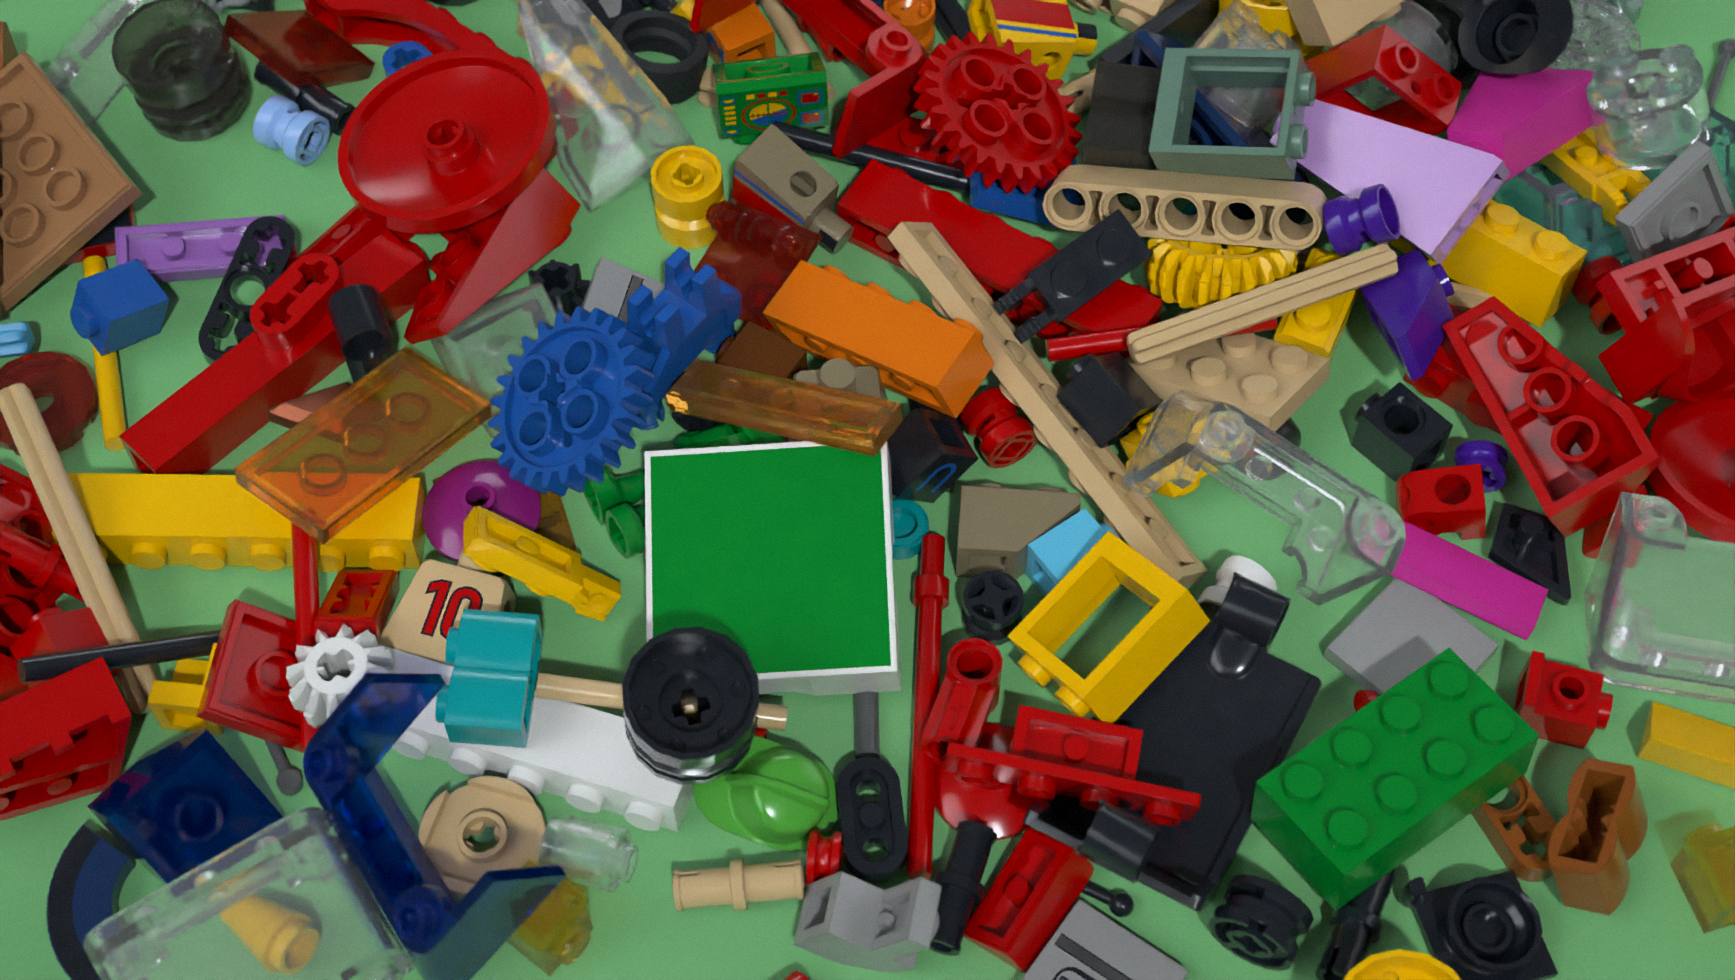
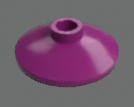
[422,461,542,563]

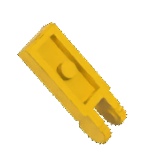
[1539,127,1651,227]

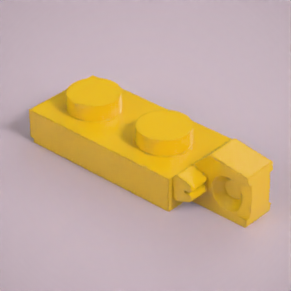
[463,505,622,622]

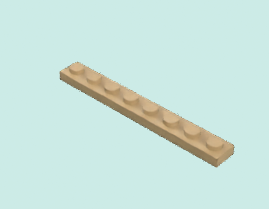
[887,222,1208,587]

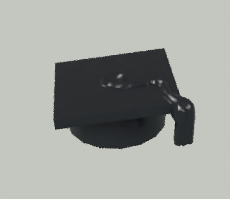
[1399,870,1558,980]

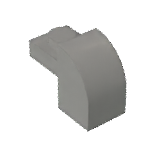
[794,871,942,972]

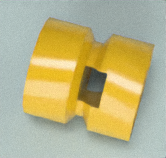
[651,145,726,249]

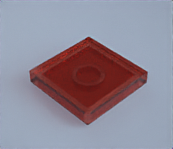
[223,10,375,86]

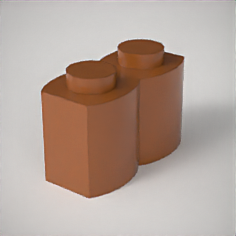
[1548,758,1648,915]

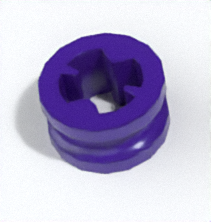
[1454,440,1508,493]

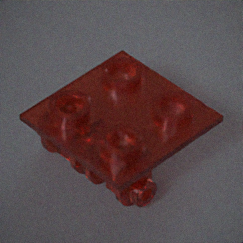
[694,200,823,329]

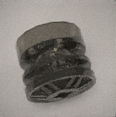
[111,0,252,142]

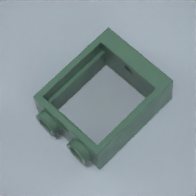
[1148,48,1316,180]

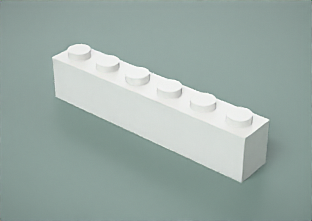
[341,644,693,832]

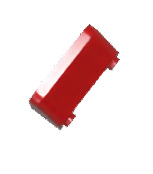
[689,0,930,159]

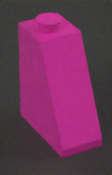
[1447,69,1596,182]

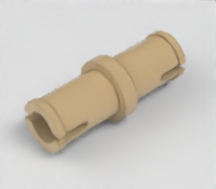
[672,858,805,911]

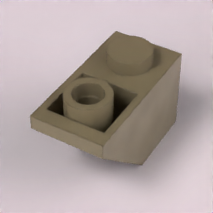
[956,483,1081,579]

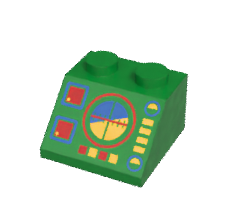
[712,52,829,144]

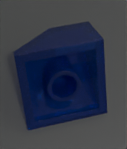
[87,728,286,909]

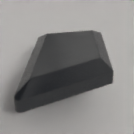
[1488,503,1571,606]

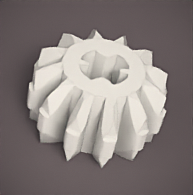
[286,623,397,736]

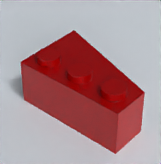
[0,656,132,821]

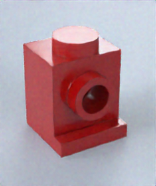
[1513,650,1613,749]

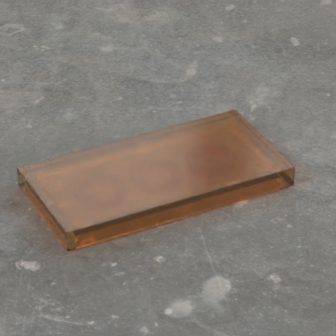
[235,346,491,544]

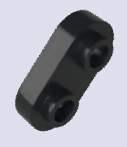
[837,757,908,884]

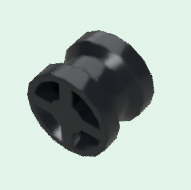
[962,570,1024,646]

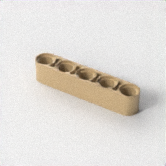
[1043,164,1328,250]

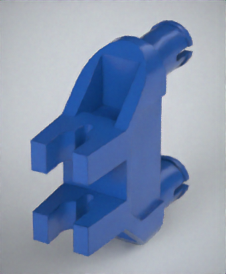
[627,247,742,430]

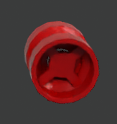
[1571,255,1624,335]
[960,387,1038,469]

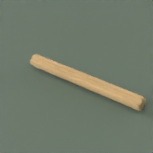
[0,383,158,715]

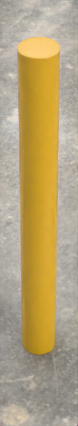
[82,256,126,451]

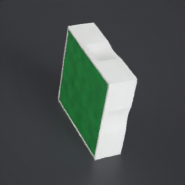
[644,436,902,696]

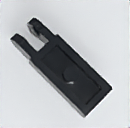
[992,209,1153,344]

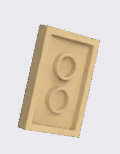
[1126,311,1330,437]

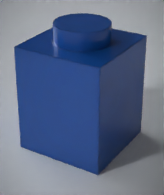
[70,258,169,356]

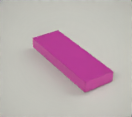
[1360,511,1549,640]

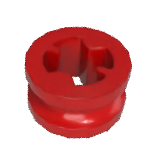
[806,829,843,886]

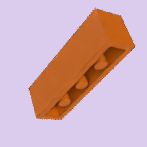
[762,260,995,418]

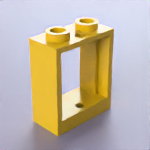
[1007,531,1210,724]

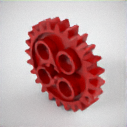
[913,32,1083,194]

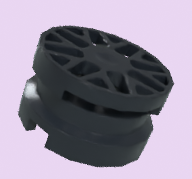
[1208,874,1314,971]

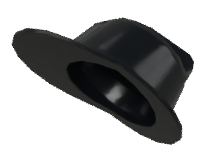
[1458,0,1574,75]

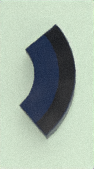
[46,824,138,980]

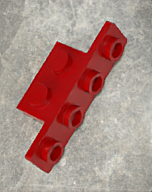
[942,705,1202,826]

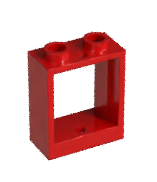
[1279,24,1462,136]

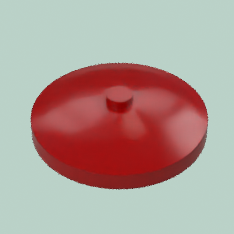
[337,49,556,234]
[1647,391,1735,550]

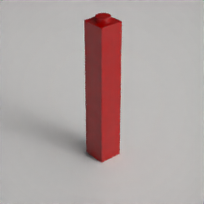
[119,229,430,475]

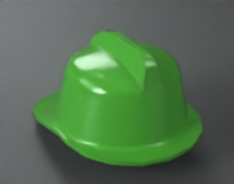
[692,736,839,852]

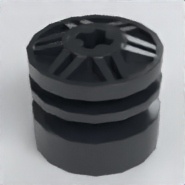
[622,627,760,785]

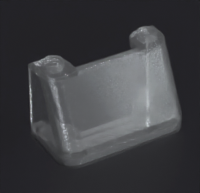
[1121,390,1406,606]
[1585,492,1735,704]
[83,807,414,980]

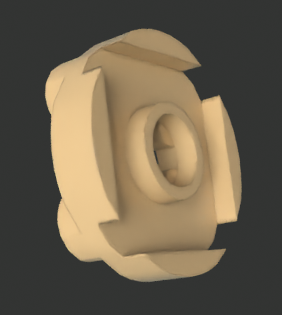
[418,776,549,904]

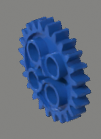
[488,306,655,497]

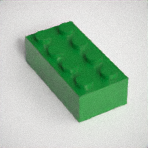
[1250,648,1539,911]

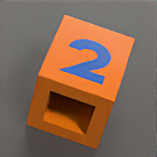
[702,2,776,64]

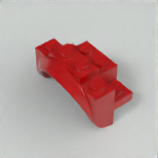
[1595,226,1735,406]

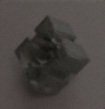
[1079,61,1198,210]

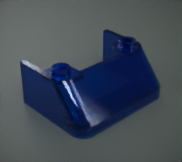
[303,673,566,980]

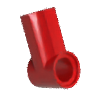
[920,638,1003,766]

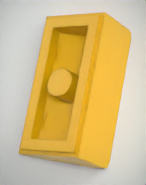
[1638,701,1735,789]

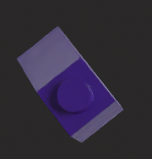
[1358,248,1454,381]

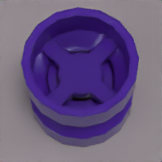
[1323,184,1400,256]

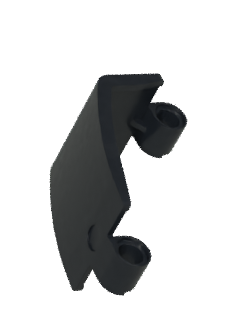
[1022,572,1321,912]

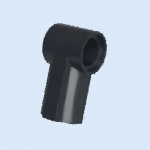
[328,284,401,393]

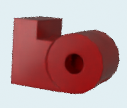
[1395,463,1486,540]

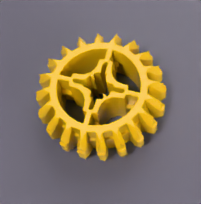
[1143,216,1298,309]

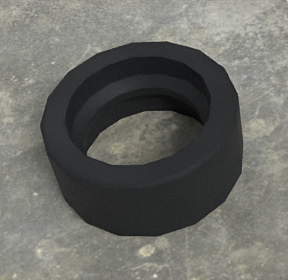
[606,10,709,105]

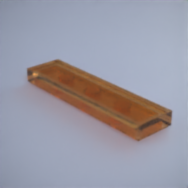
[666,359,904,457]

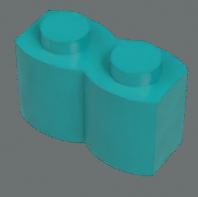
[435,609,543,748]

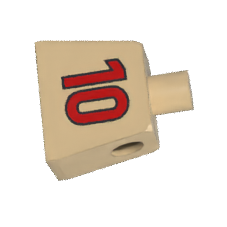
[378,549,516,667]

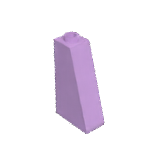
[1269,99,1511,264]

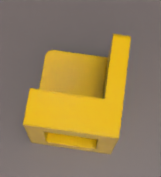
[147,643,225,735]

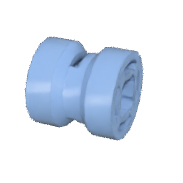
[253,95,330,166]

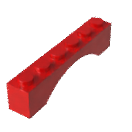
[303,0,582,166]

